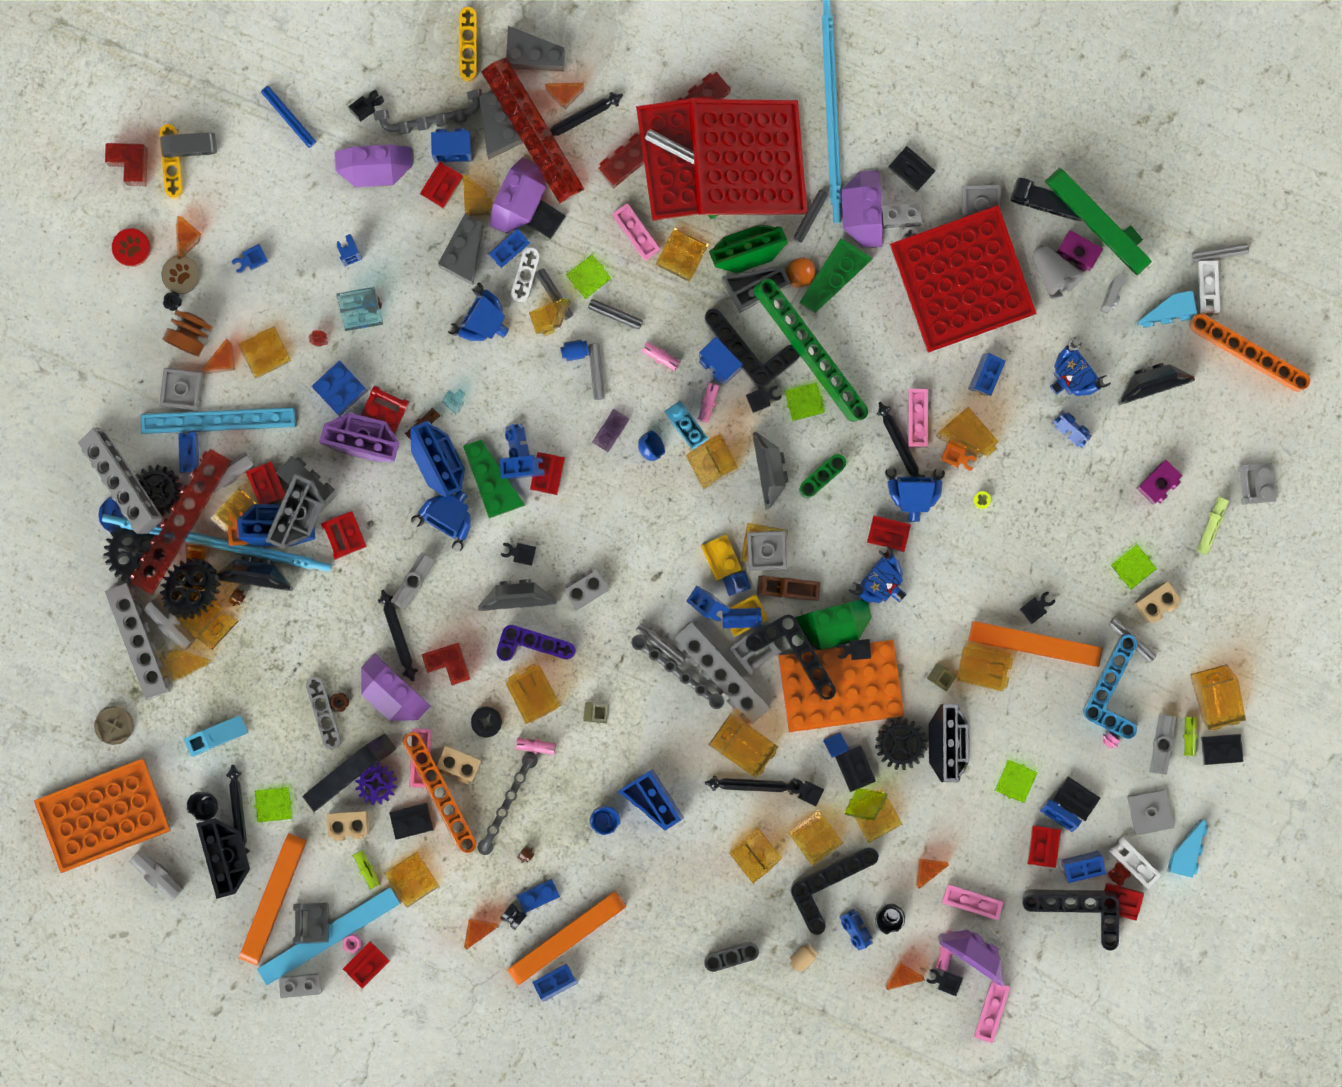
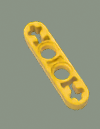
[459,7,477,82]
[159,124,183,199]

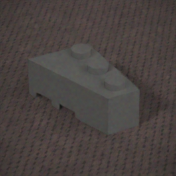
[438,214,483,285]
[721,266,791,313]

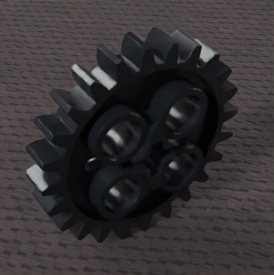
[103,526,167,584]
[160,557,221,620]

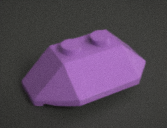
[335,145,412,188]
[489,157,547,234]
[841,171,882,248]
[319,413,399,462]
[361,653,431,721]
[938,930,1004,987]

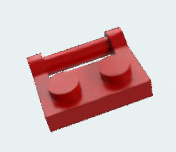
[360,385,410,433]
[321,511,367,560]

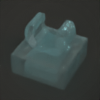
[442,389,465,414]

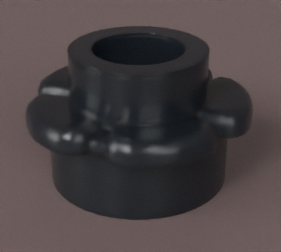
[163,292,182,311]

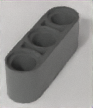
[160,132,217,157]
[704,942,759,972]

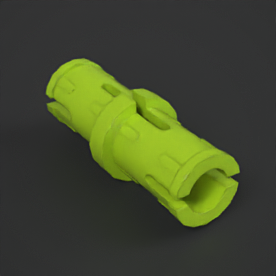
[1183,717,1198,756]
[352,850,381,890]

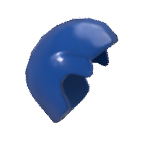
[638,430,665,461]
[589,805,620,835]

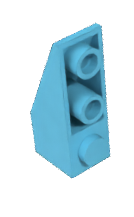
[1137,291,1197,328]
[665,401,708,450]
[184,715,248,757]
[1167,820,1208,878]

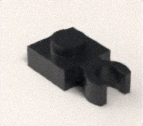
[348,90,384,122]
[746,386,782,413]
[501,543,536,566]
[1019,592,1055,624]
[837,639,871,660]
[788,778,824,807]
[926,969,963,996]

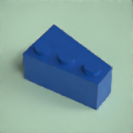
[618,769,684,831]

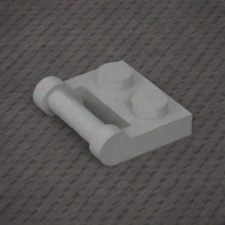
[1100,275,1126,313]
[1237,463,1277,505]
[729,627,781,676]

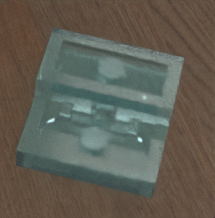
[337,287,383,331]

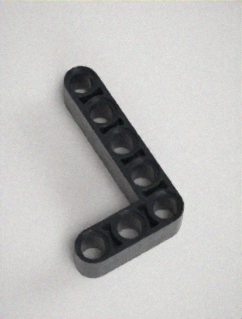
[705,308,800,388]
[745,615,836,700]
[302,734,397,812]
[790,847,879,935]
[1022,889,1119,951]

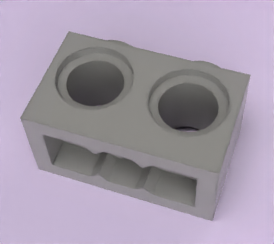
[882,203,922,229]
[564,569,609,611]
[279,973,322,998]

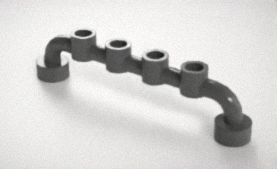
[373,89,482,135]
[631,635,725,709]
[477,753,538,855]

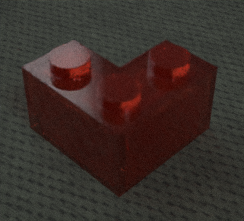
[105,143,148,186]
[421,642,472,686]

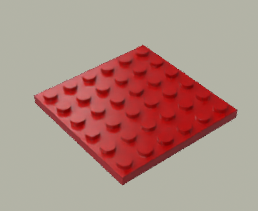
[689,99,807,215]
[889,205,1037,353]

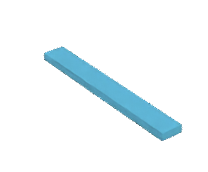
[141,407,296,434]
[257,887,401,985]

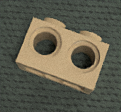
[1134,581,1181,623]
[437,746,482,784]
[327,811,369,841]

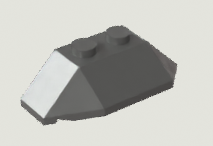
[752,432,788,510]
[265,473,325,549]
[478,579,556,611]

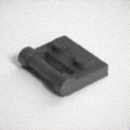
[293,903,329,944]

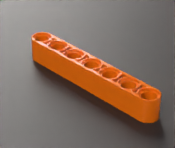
[1189,314,1310,392]
[968,621,1103,667]
[402,732,476,853]
[239,833,307,966]
[507,891,627,986]

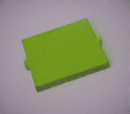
[566,254,612,300]
[784,382,825,422]
[1111,545,1157,590]
[994,760,1038,803]
[254,787,292,823]
[844,788,888,821]

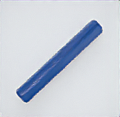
[261,86,316,148]

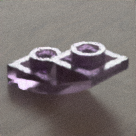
[592,409,630,452]

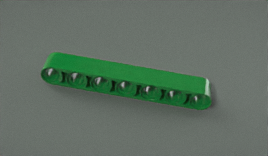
[1045,167,1152,276]

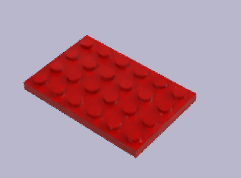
[636,96,713,221]

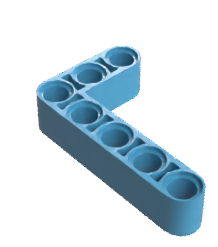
[1083,634,1137,739]

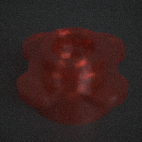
[308,330,328,347]
[1108,863,1131,886]

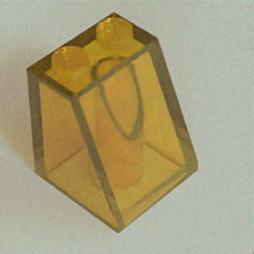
[936,407,999,458]
[686,433,738,490]
[173,587,239,650]
[956,643,1013,692]
[506,664,562,724]
[1190,664,1246,730]
[708,713,778,778]
[728,827,782,884]

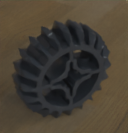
[135,465,183,516]
[875,718,927,770]

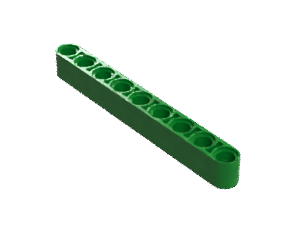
[754,279,868,422]

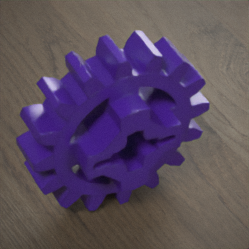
[355,763,398,805]

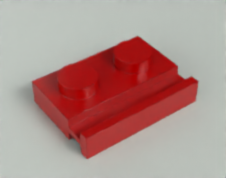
[419,162,464,209]
[530,452,565,495]
[246,461,285,504]
[867,515,911,552]
[1027,825,1061,868]
[1104,882,1144,921]
[343,941,390,989]

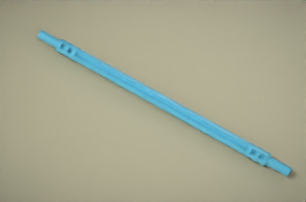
[822,0,842,223]
[102,514,332,572]

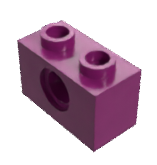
[1056,230,1103,272]
[1136,460,1183,504]

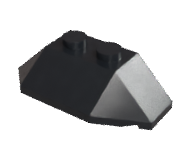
[1118,363,1195,406]
[216,556,293,591]
[929,704,969,782]
[196,818,250,899]

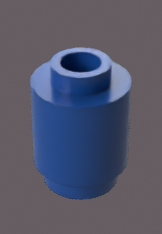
[560,339,589,362]

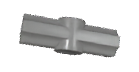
[196,452,254,498]
[391,552,436,610]
[143,598,196,651]
[1150,714,1176,775]
[129,849,183,901]

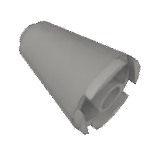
[1032,245,1083,299]

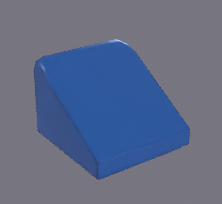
[723,571,751,596]
[823,732,849,758]

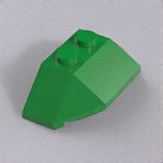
[709,225,788,273]
[795,599,872,650]

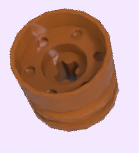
[162,310,213,357]

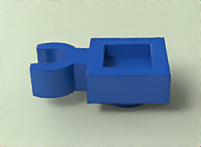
[231,244,268,274]

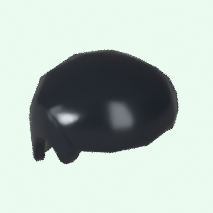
[187,792,218,821]
[875,903,905,935]

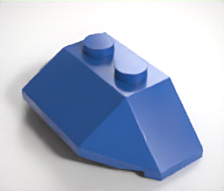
[411,421,465,497]
[237,504,315,546]

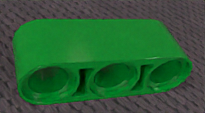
[799,454,846,498]

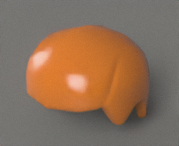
[785,257,816,288]

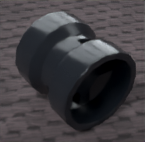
[500,903,527,930]

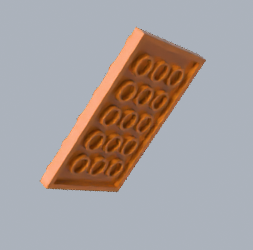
[778,640,904,732]
[34,758,171,873]

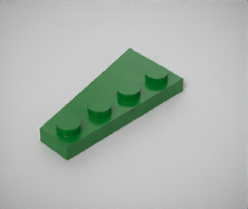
[799,238,873,313]
[463,440,525,519]

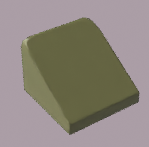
[927,663,957,692]
[583,702,609,724]

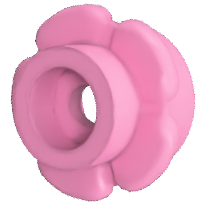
[1103,731,1121,749]
[343,934,362,953]

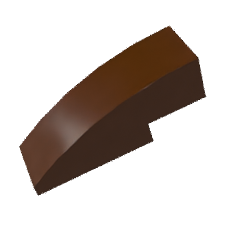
[757,575,820,601]

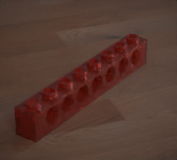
[481,57,585,204]
[598,71,731,189]
[130,449,232,595]

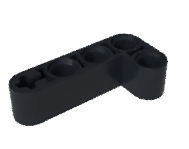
[1010,178,1082,221]

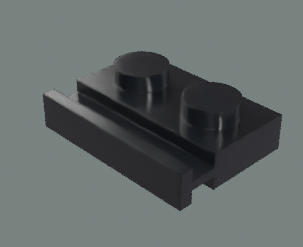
[888,146,936,192]
[527,200,566,240]
[1201,734,1243,765]
[835,746,876,792]
[1052,776,1100,821]
[389,803,434,840]

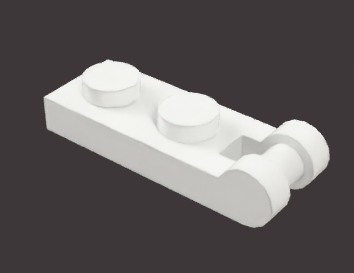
[1198,261,1220,315]
[1108,837,1161,889]

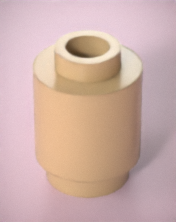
[789,943,818,972]

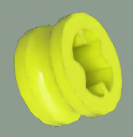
[974,491,991,509]

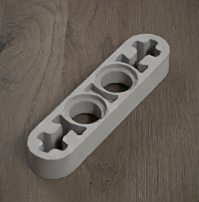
[306,676,341,749]

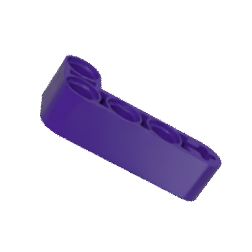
[496,625,576,661]

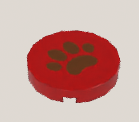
[112,228,150,267]

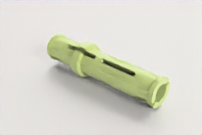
[1196,497,1229,555]

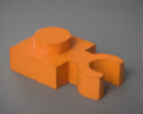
[940,442,977,471]
[227,512,248,546]

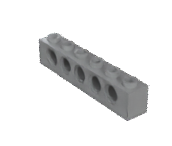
[78,428,163,534]
[105,583,171,700]
[674,622,770,724]

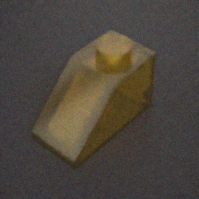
[463,175,492,216]
[529,299,571,336]
[164,649,212,681]

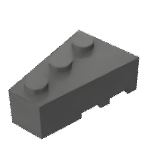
[506,26,565,72]
[479,88,523,160]
[276,456,336,513]

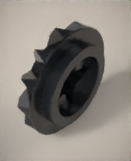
[471,707,502,738]

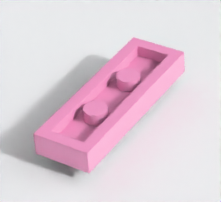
[612,203,661,261]
[908,389,928,447]
[409,729,432,788]
[942,884,1004,920]
[973,981,1010,1043]

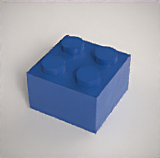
[431,128,473,163]
[699,337,743,385]
[311,360,368,417]

